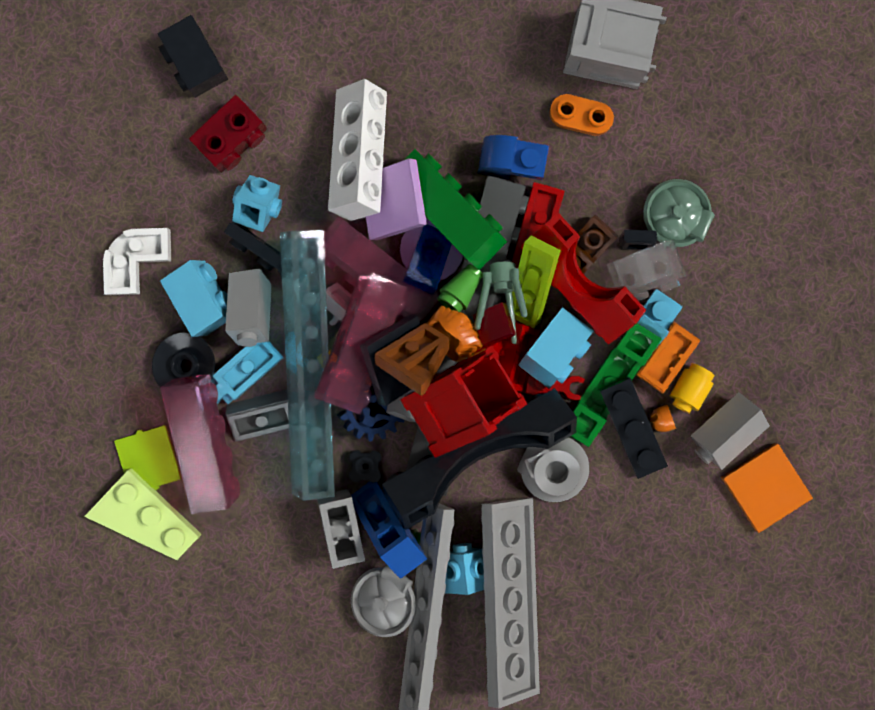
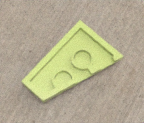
[84,468,202,560]

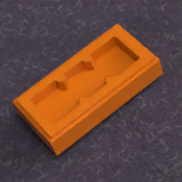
[636,322,701,393]

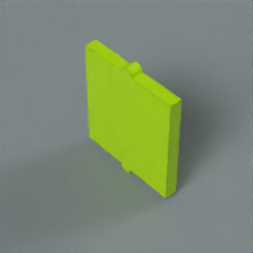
[114,425,182,490]

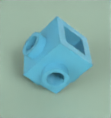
[232,175,282,232]
[445,543,484,595]

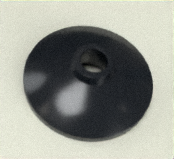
[152,333,215,398]

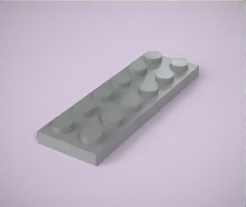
[481,498,540,709]

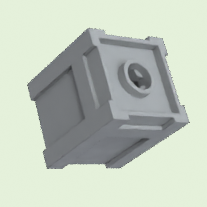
[563,0,667,89]

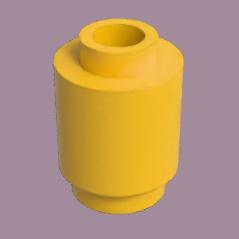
[669,363,715,414]

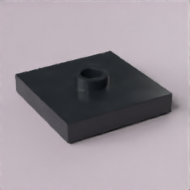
[360,314,420,406]

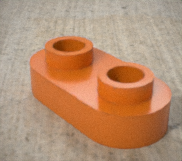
[549,94,614,136]

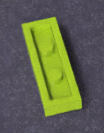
[512,236,561,329]

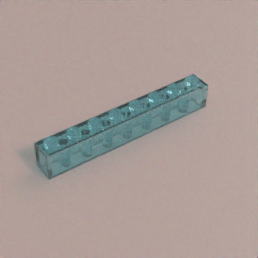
[280,230,335,501]

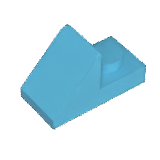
[637,289,683,348]

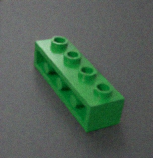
[404,149,508,270]

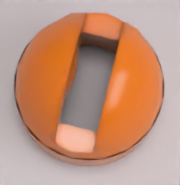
[650,405,676,432]

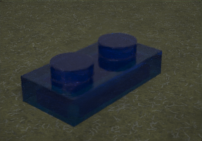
[402,224,452,295]

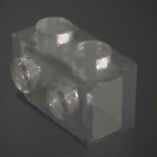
[606,240,687,301]

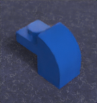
[477,135,549,180]

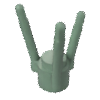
[474,261,528,344]

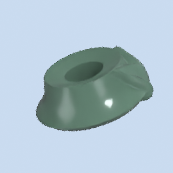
[643,179,715,247]

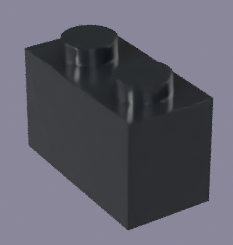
[157,15,228,98]

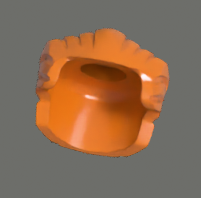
[427,305,482,363]

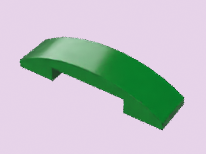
[572,323,662,447]

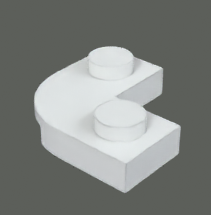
[103,228,171,295]

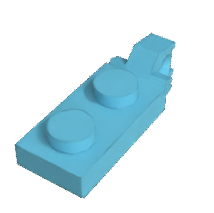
[200,341,284,409]

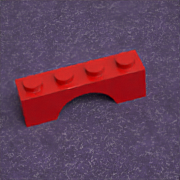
[520,212,646,345]

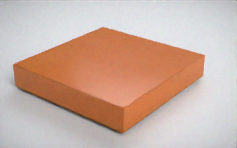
[721,443,813,533]

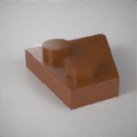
[375,323,449,396]

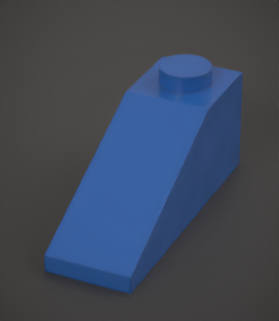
[351,482,427,579]

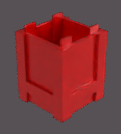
[400,345,527,458]

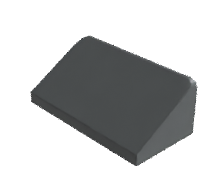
[226,389,298,442]

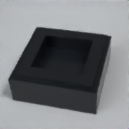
[619,229,657,251]

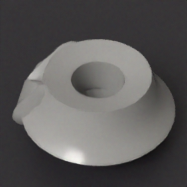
[517,438,589,502]
[351,565,416,637]

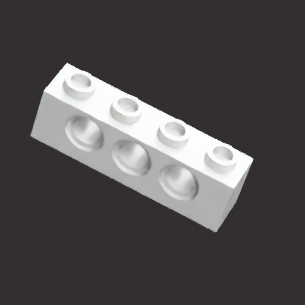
[328,79,387,221]

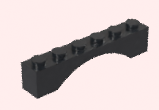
[382,388,577,530]

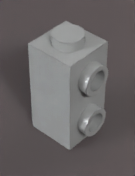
[225,269,271,347]
[691,392,770,470]

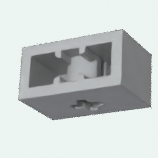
[316,489,365,569]

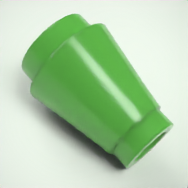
[437,264,483,312]

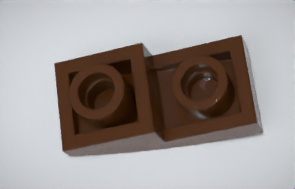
[576,214,618,274]

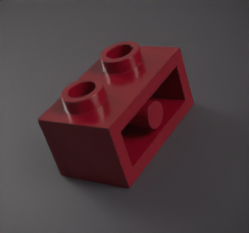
[189,94,267,173]

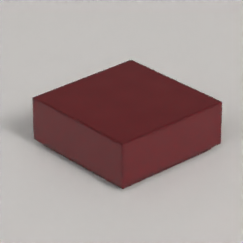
[473,302,516,347]

